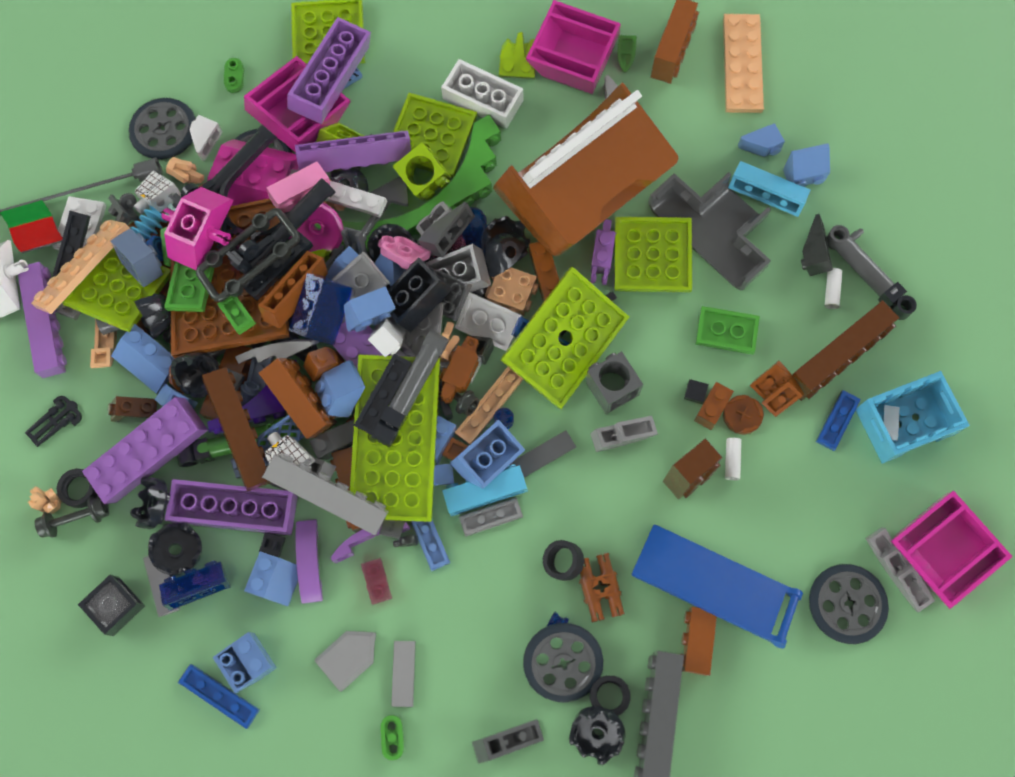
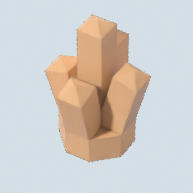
[166,157,204,184]
[439,322,460,362]
[28,486,62,514]

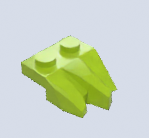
[499,32,535,79]

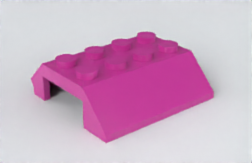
[207,139,298,206]

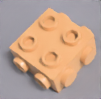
[485,267,539,316]

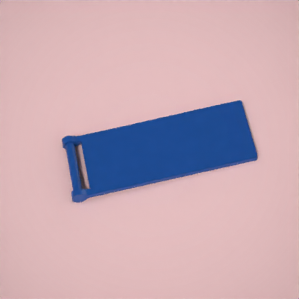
[631,524,803,649]

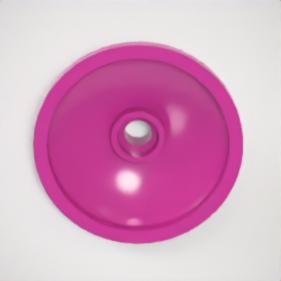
[289,203,344,252]

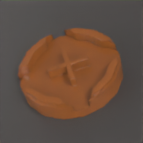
[723,395,764,435]

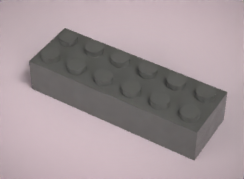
[634,651,684,777]

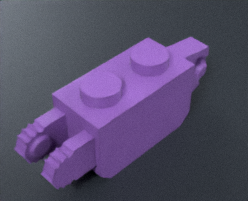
[590,220,616,285]

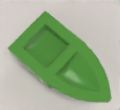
[617,35,637,72]

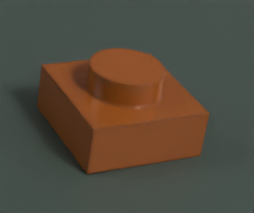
[442,437,468,461]

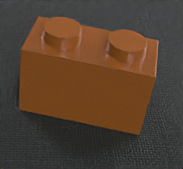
[694,382,734,430]

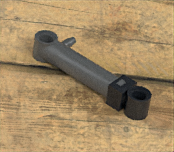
[826,225,917,320]
[371,330,449,448]

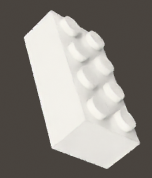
[441,59,523,129]

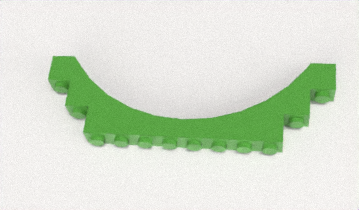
[315,115,501,250]

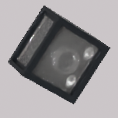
[78,574,145,636]

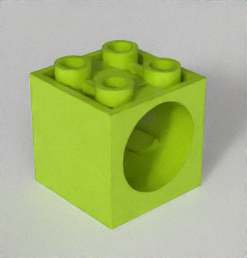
[393,142,452,201]

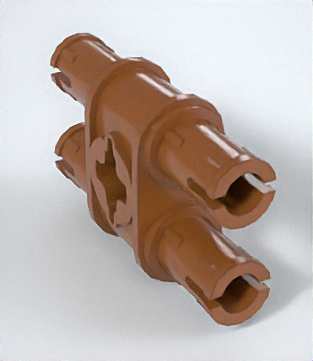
[579,553,625,623]

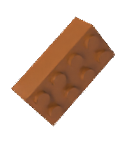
[651,0,699,84]
[259,358,337,439]

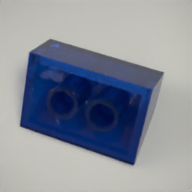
[289,273,353,345]
[159,560,231,611]

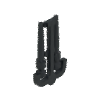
[25,396,82,447]

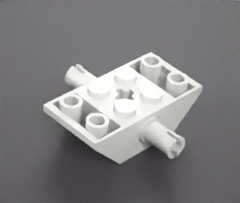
[0,240,29,318]

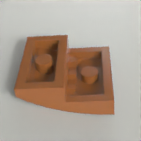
[750,360,804,417]

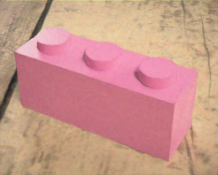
[266,162,330,213]

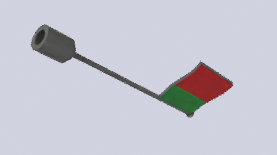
[0,158,163,253]

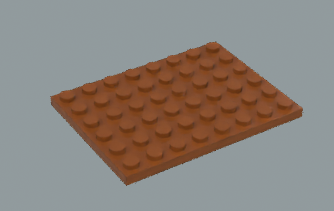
[171,199,289,358]

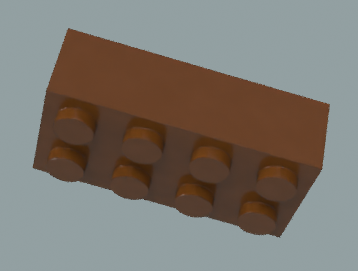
[663,438,723,500]

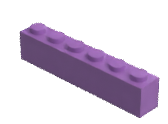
[295,130,411,172]
[18,262,67,378]

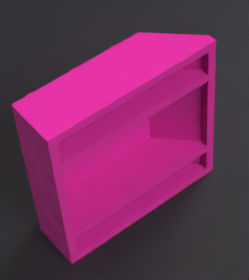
[526,0,621,95]
[244,56,351,153]
[891,490,1013,609]

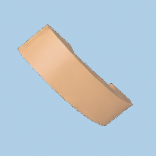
[90,319,117,368]

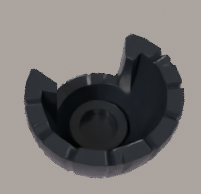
[134,293,171,339]
[171,352,219,398]

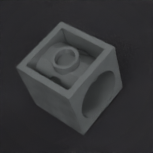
[586,351,643,414]

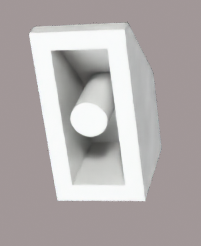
[189,115,223,162]

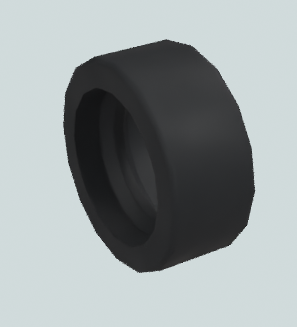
[56,468,98,508]
[543,540,584,581]
[590,675,631,716]

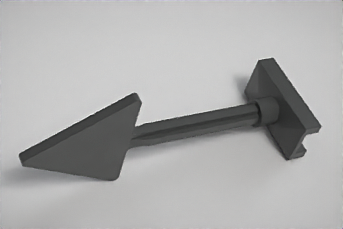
[341,176,408,255]

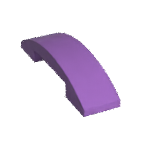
[296,519,323,604]
[331,522,410,563]

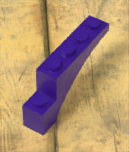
[207,360,297,434]

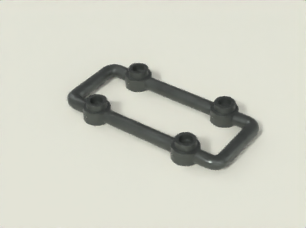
[196,208,300,302]

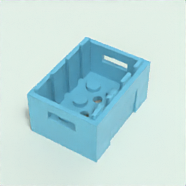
[856,371,970,464]

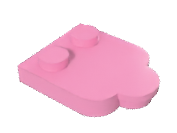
[378,236,431,269]

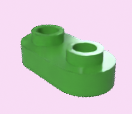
[224,58,244,93]
[380,715,404,760]

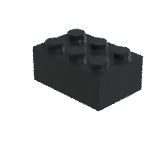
[388,257,452,333]

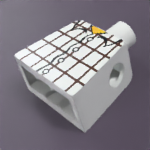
[133,171,181,214]
[265,432,316,466]

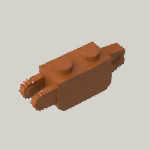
[440,336,479,404]

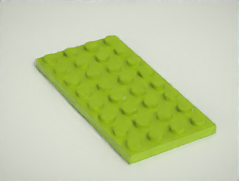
[350,355,440,522]

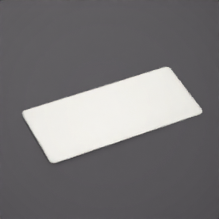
[883,405,900,440]

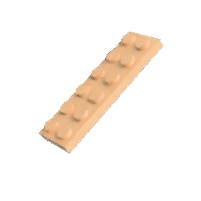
[723,14,764,113]
[31,220,130,314]

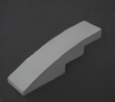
[235,339,319,364]
[865,527,935,612]

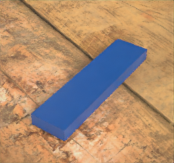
[178,664,260,729]

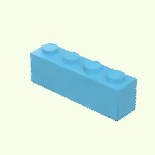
[728,161,811,217]
[442,464,528,516]

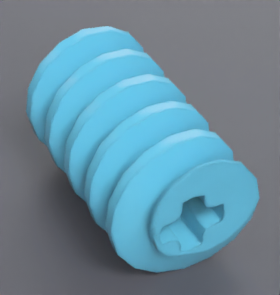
[130,206,167,244]

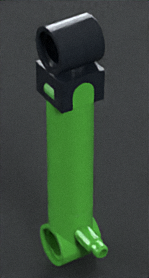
[177,418,296,467]

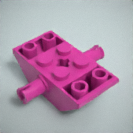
[161,187,233,270]

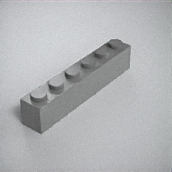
[262,453,389,535]

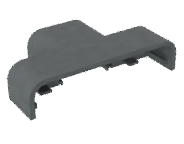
[648,172,771,290]

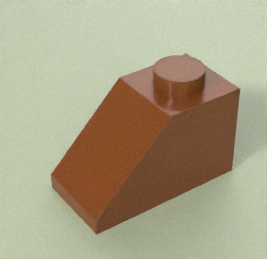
[303,347,345,382]

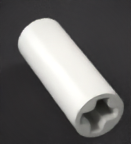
[824,268,842,309]
[725,438,742,480]

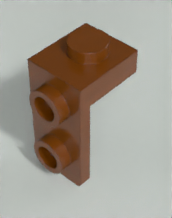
[108,396,157,422]

